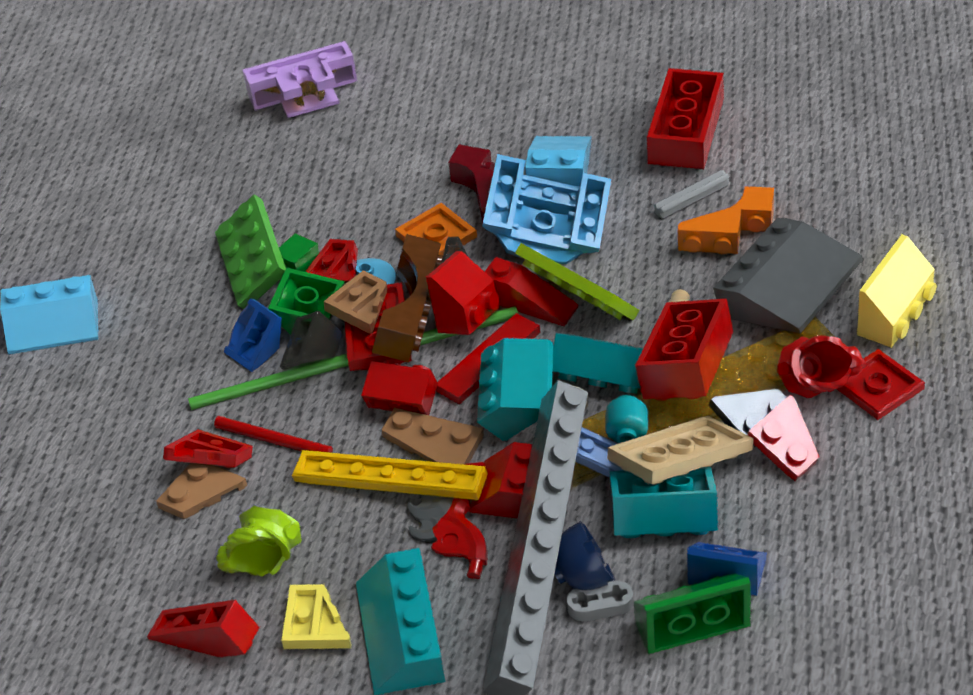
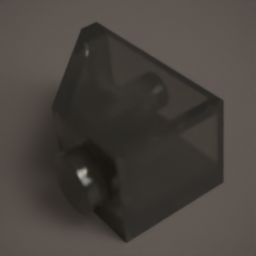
[280,311,343,370]

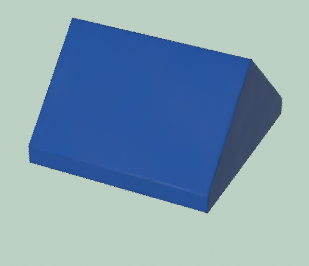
[687,542,767,596]

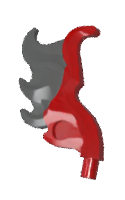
[408,462,488,579]

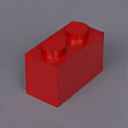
[361,360,438,415]

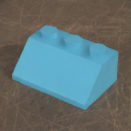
[0,275,98,355]

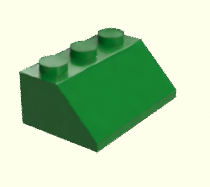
[634,573,751,654]

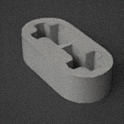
[567,581,633,621]

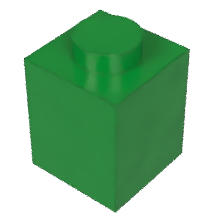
[279,233,319,272]

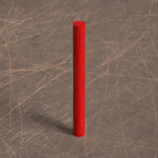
[214,416,333,453]

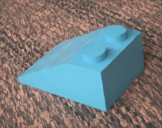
[525,136,592,186]

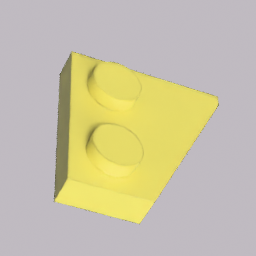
[281,584,351,649]

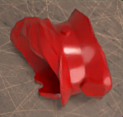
[777,335,864,398]

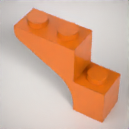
[678,186,774,254]

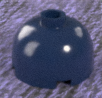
[554,521,616,590]

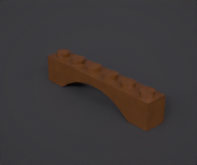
[372,234,444,363]

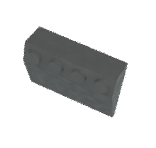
[713,217,863,333]

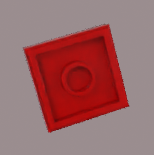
[837,349,925,420]

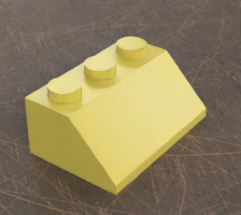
[857,234,937,348]

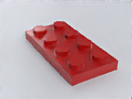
[345,282,412,371]

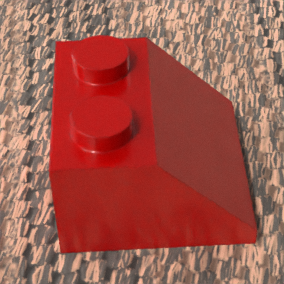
[426,251,499,335]
[469,442,533,519]

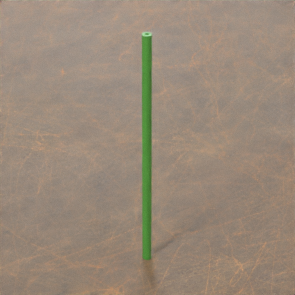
[188,306,518,410]

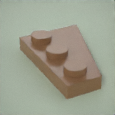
[382,408,484,465]

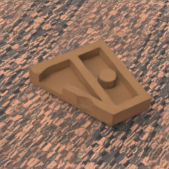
[324,270,387,334]
[156,463,247,519]

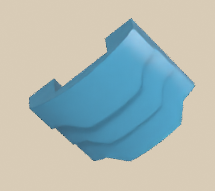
[482,154,612,264]

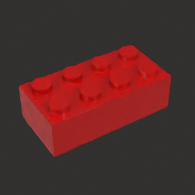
[647,68,724,169]
[635,298,734,401]

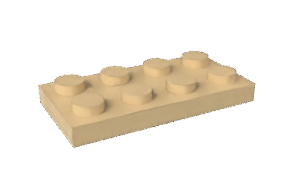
[607,416,753,484]

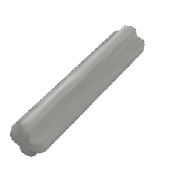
[654,170,729,219]

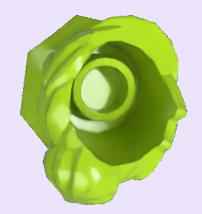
[216,506,302,577]

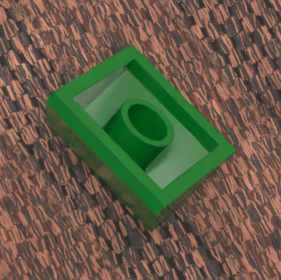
[268,267,344,340]

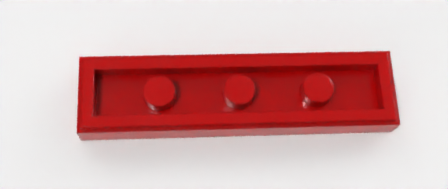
[436,313,541,405]

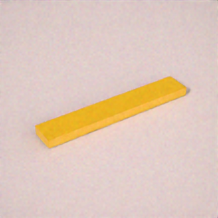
[292,450,488,500]

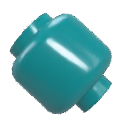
[605,395,648,443]

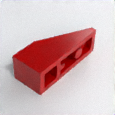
[484,257,578,327]
[147,600,260,658]

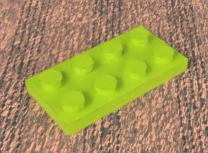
[515,243,640,320]

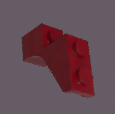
[448,144,495,224]

